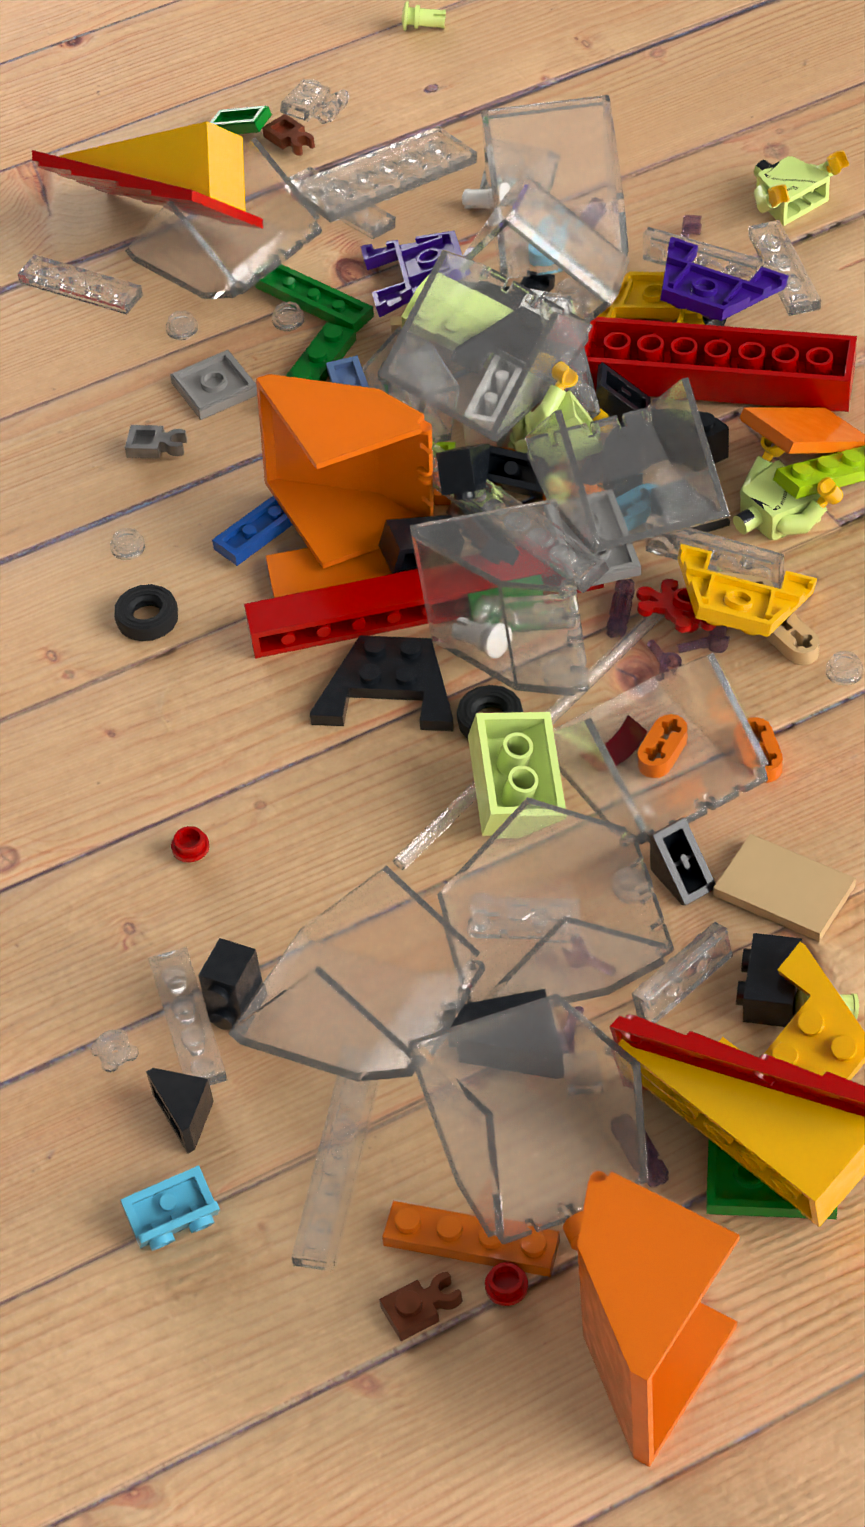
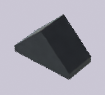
[596,362,651,424]
[650,817,716,906]
[146,1068,214,1154]

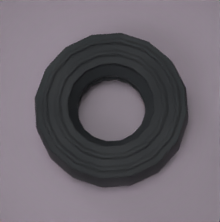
[114,584,178,641]
[456,685,523,739]

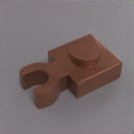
[262,114,315,156]
[379,1272,463,1341]

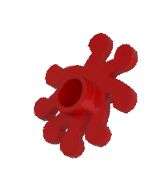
[636,579,716,634]

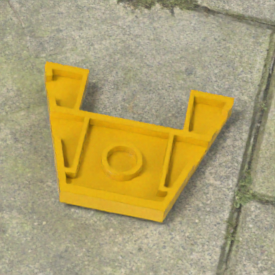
[578,271,705,337]
[677,544,817,637]
[718,941,865,1080]

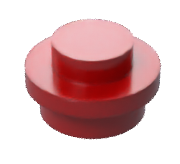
[171,826,210,863]
[485,1262,529,1306]

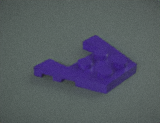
[360,230,468,317]
[660,237,789,321]

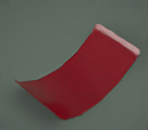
[584,715,647,770]

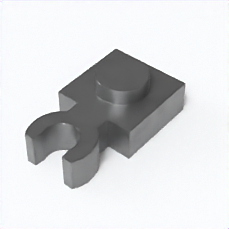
[125,425,187,459]

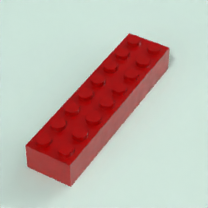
[579,316,857,412]

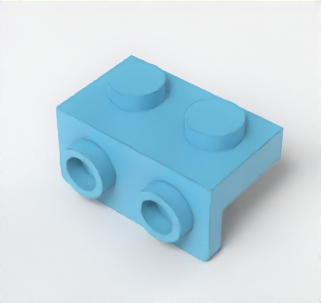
[120,1165,220,1251]

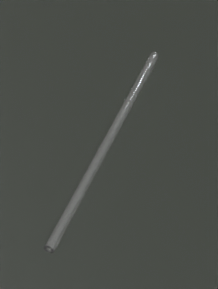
[393,588,680,870]

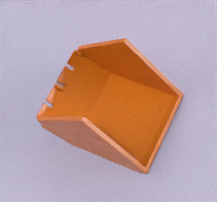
[256,374,434,569]
[577,1171,740,1467]

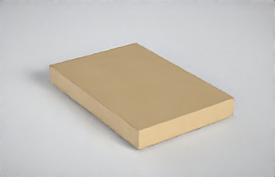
[713,834,856,942]

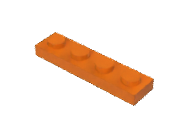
[382,1201,560,1277]

